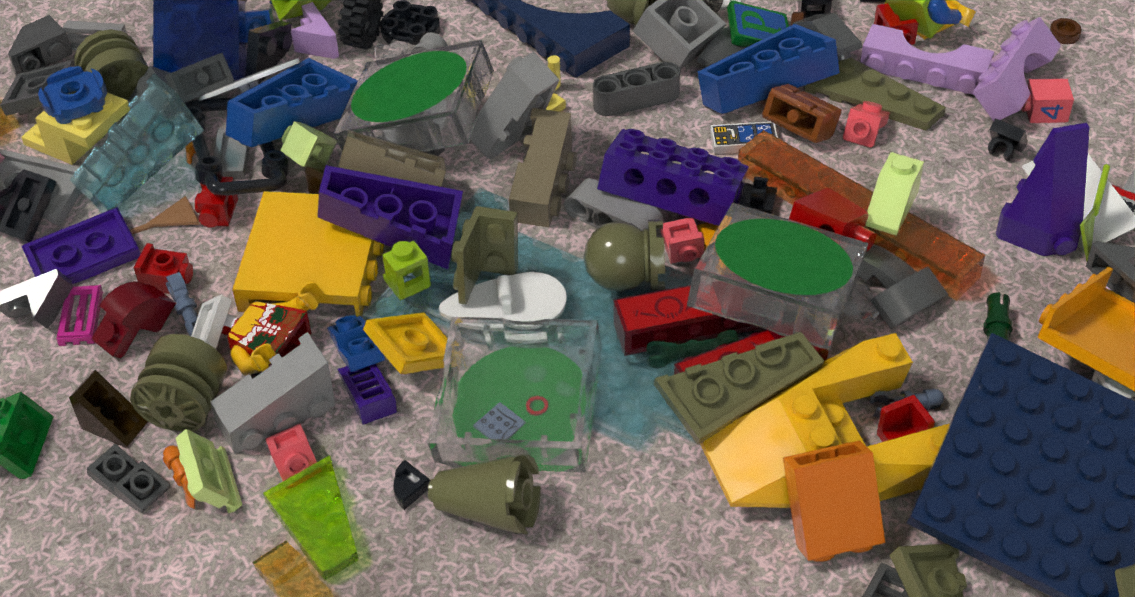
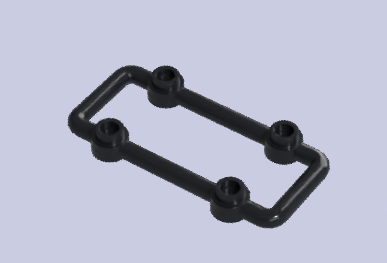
[179,97,288,196]

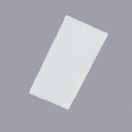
[1022,154,1135,253]

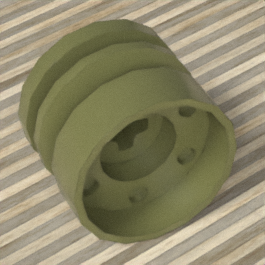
[74,29,149,100]
[130,334,227,432]

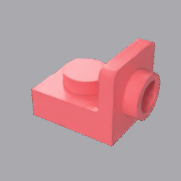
[265,424,320,486]

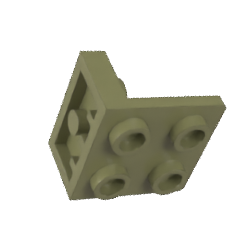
[452,206,518,305]

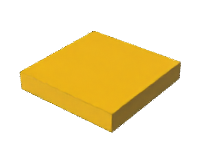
[363,312,463,374]

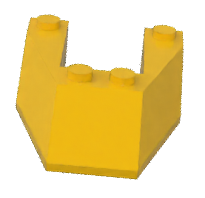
[700,333,950,508]

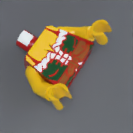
[221,281,324,376]

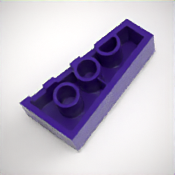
[318,165,463,270]

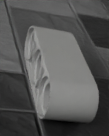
[564,178,664,232]

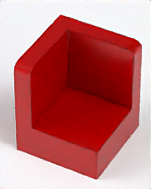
[877,395,935,442]

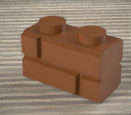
[762,84,842,143]

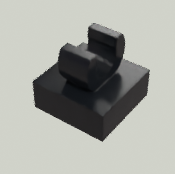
[988,118,1028,161]
[738,176,778,218]

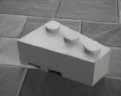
[465,51,560,160]
[210,332,336,454]

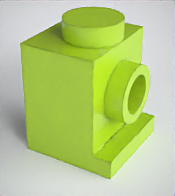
[382,240,431,301]

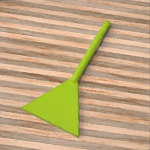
[1080,164,1110,261]

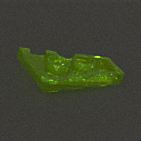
[263,455,359,581]

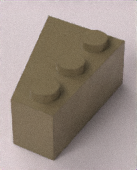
[509,108,577,228]
[338,130,446,187]

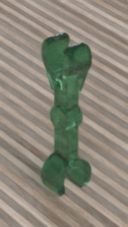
[646,330,739,369]

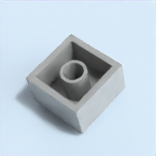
[633,0,726,69]

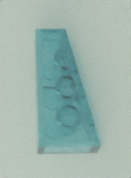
[70,73,204,213]

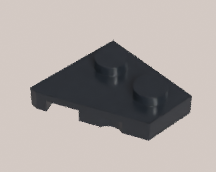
[245,20,292,89]
[0,169,57,242]

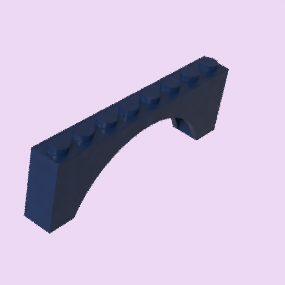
[466,0,630,78]

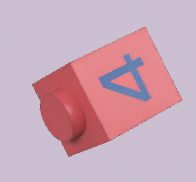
[1021,79,1074,123]

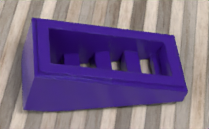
[338,364,397,425]

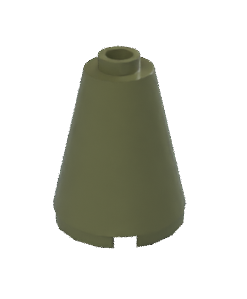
[428,454,541,535]

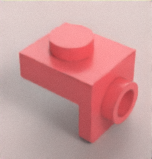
[843,101,890,148]
[661,217,704,264]

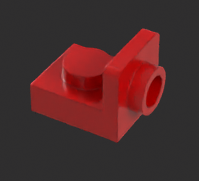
[874,3,919,45]

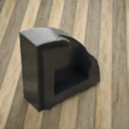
[393,460,430,510]

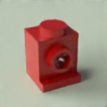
[195,176,238,228]
[133,243,193,294]

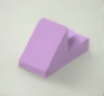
[291,2,339,59]

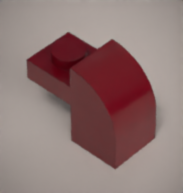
[91,281,176,359]

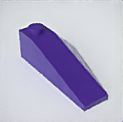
[996,122,1090,256]

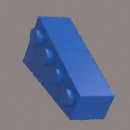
[698,24,840,114]
[226,58,359,148]

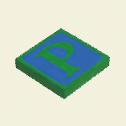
[727,0,789,47]

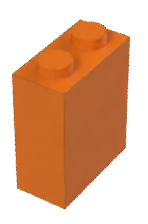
[783,440,885,562]

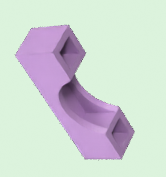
[973,17,1061,121]
[861,24,994,95]

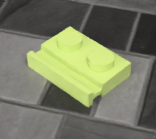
[175,429,242,513]

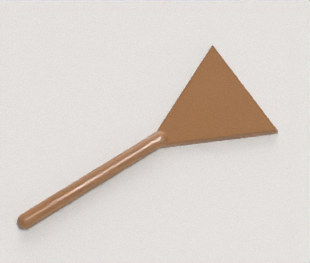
[129,196,200,235]

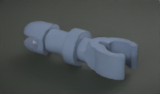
[166,272,198,336]
[869,389,944,418]

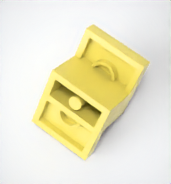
[21,91,130,165]

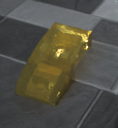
[252,541,333,597]

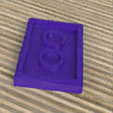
[22,207,141,284]

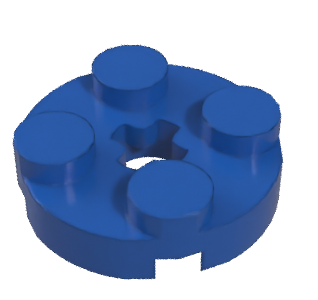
[38,66,107,124]

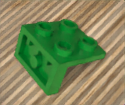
[0,392,54,479]

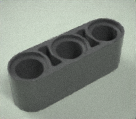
[593,62,681,116]

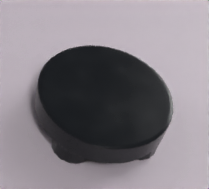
[380,0,440,49]

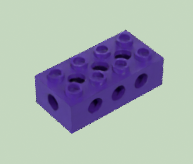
[597,129,749,228]

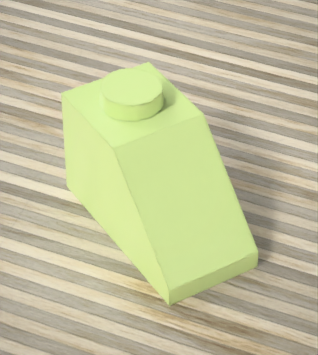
[280,121,338,169]
[865,152,924,236]

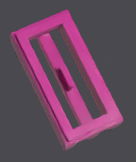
[56,285,103,346]

